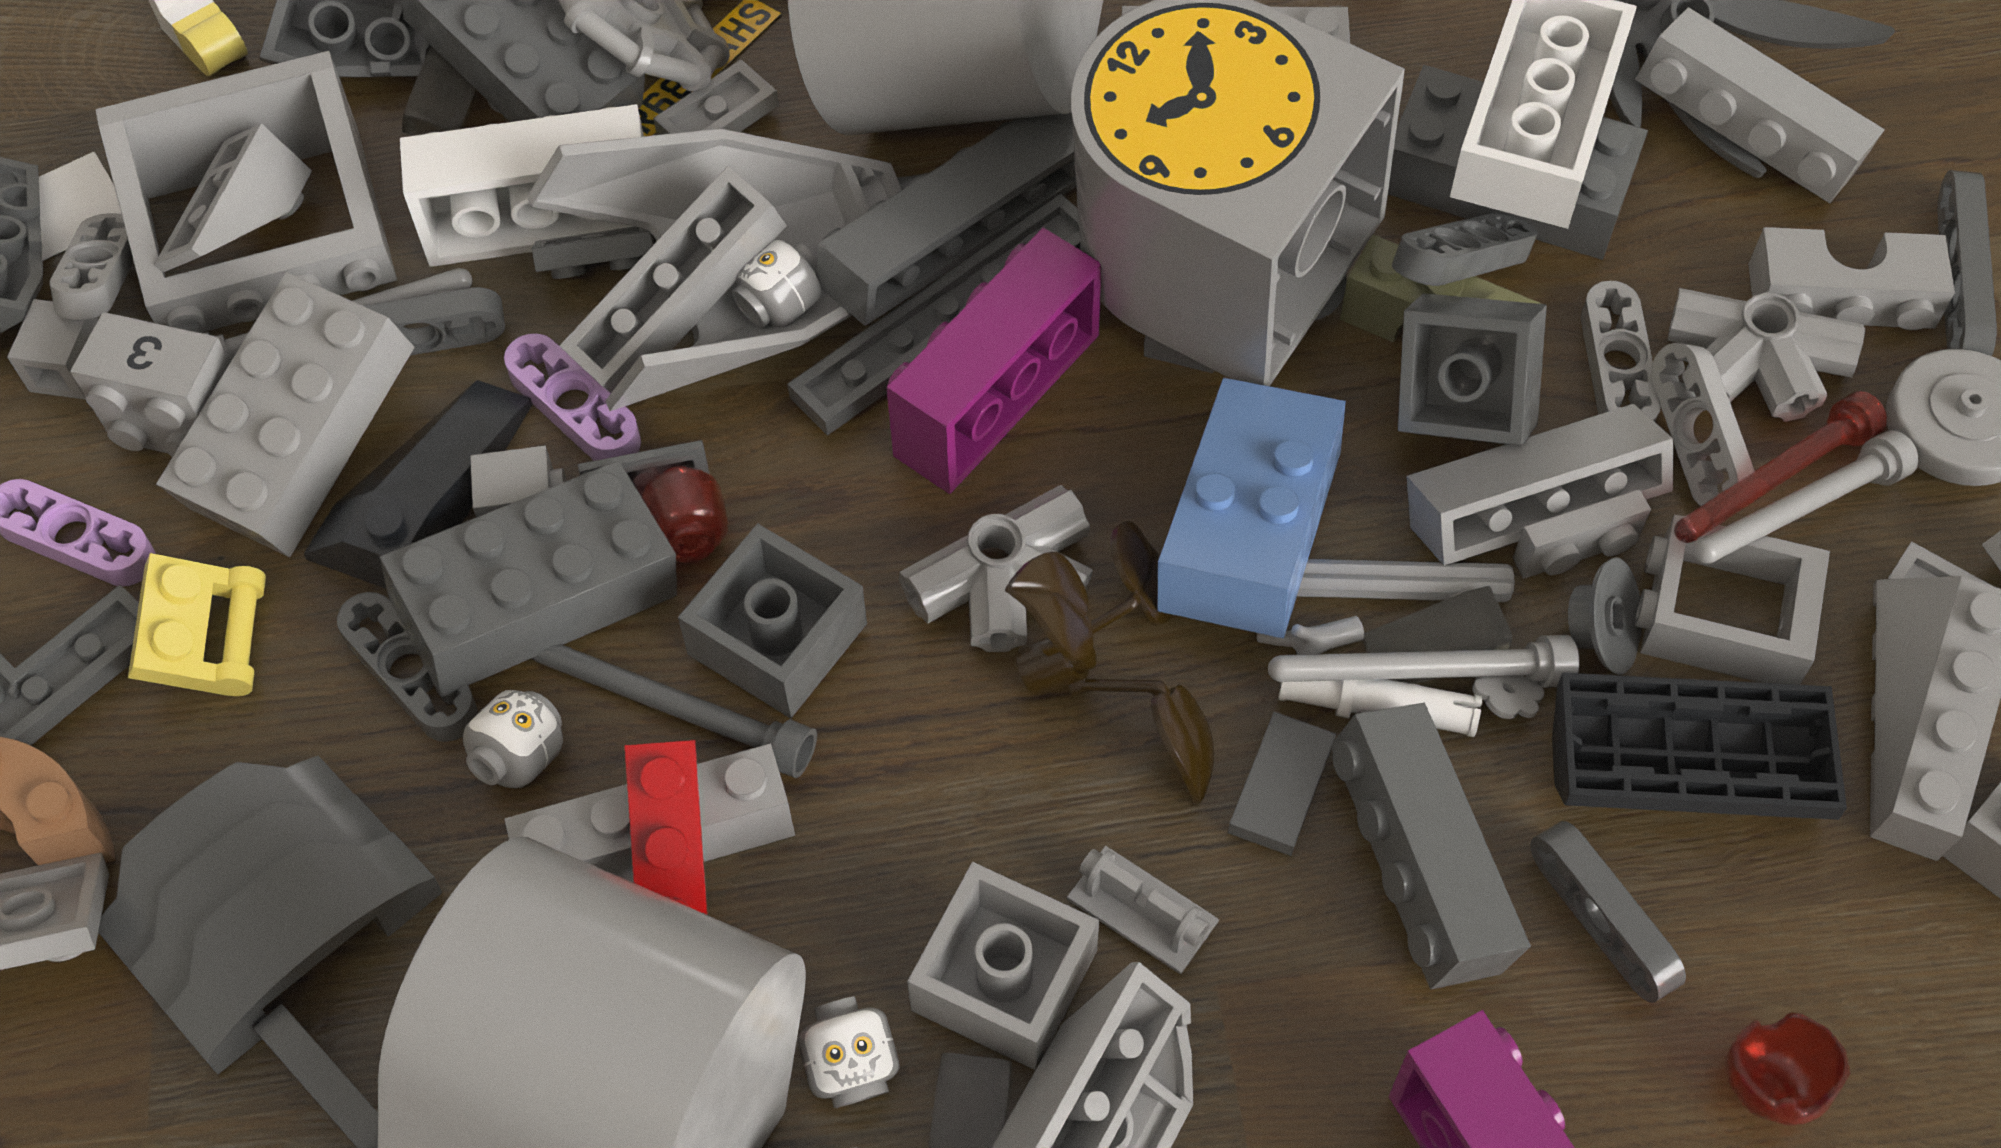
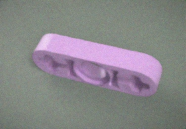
[504,334,641,461]
[0,479,156,586]

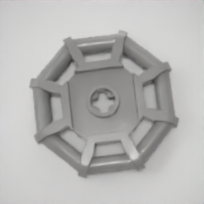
[558,0,730,91]

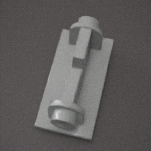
[1067,846,1219,975]

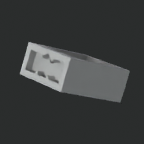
[1634,514,1830,685]

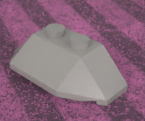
[992,962,1193,1148]

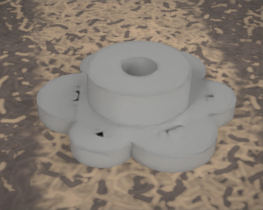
[1472,675,1544,719]

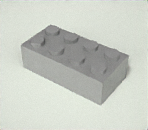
[156,272,415,558]

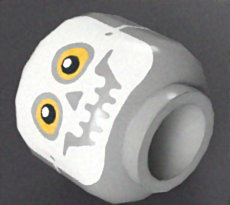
[731,240,822,328]
[463,690,563,788]
[797,996,900,1108]

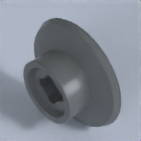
[1568,558,1642,675]

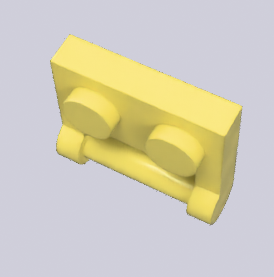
[128,553,266,696]

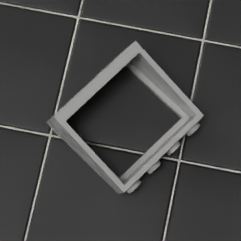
[96,51,397,333]

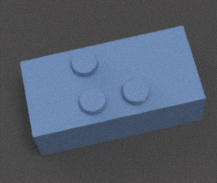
[1157,378,1346,639]

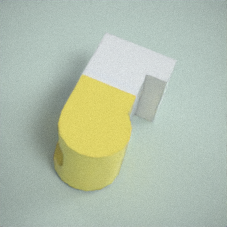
[149,0,248,76]

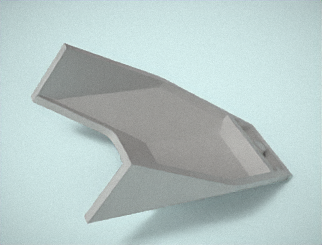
[527,129,902,412]

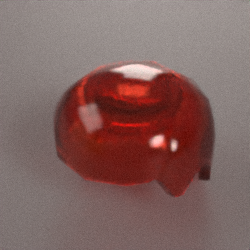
[1725,1012,1851,1126]

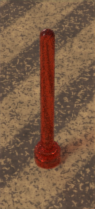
[1674,391,1887,543]

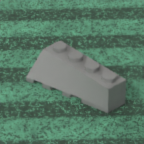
[1870,576,2001,861]

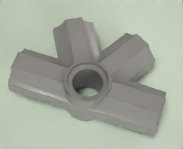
[1668,288,1865,422]
[899,485,1093,652]

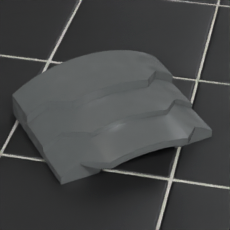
[98,756,442,1075]

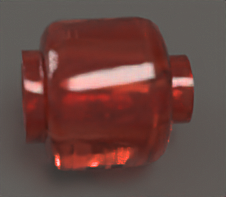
[641,466,728,562]

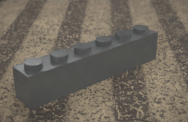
[817,112,1076,326]

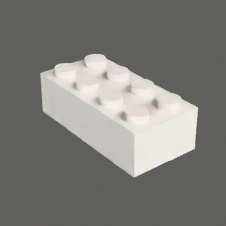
[1450,0,1637,229]
[400,104,644,267]

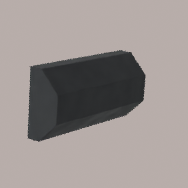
[1552,673,1847,820]

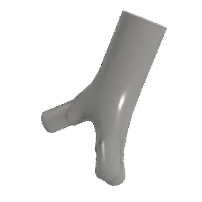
[1257,616,1364,655]

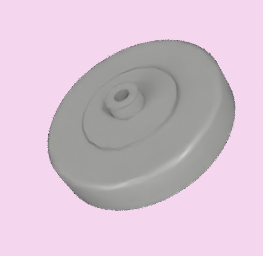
[1886,349,2001,486]

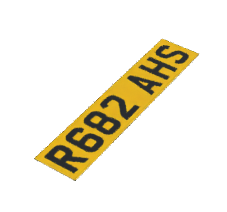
[638,0,782,136]

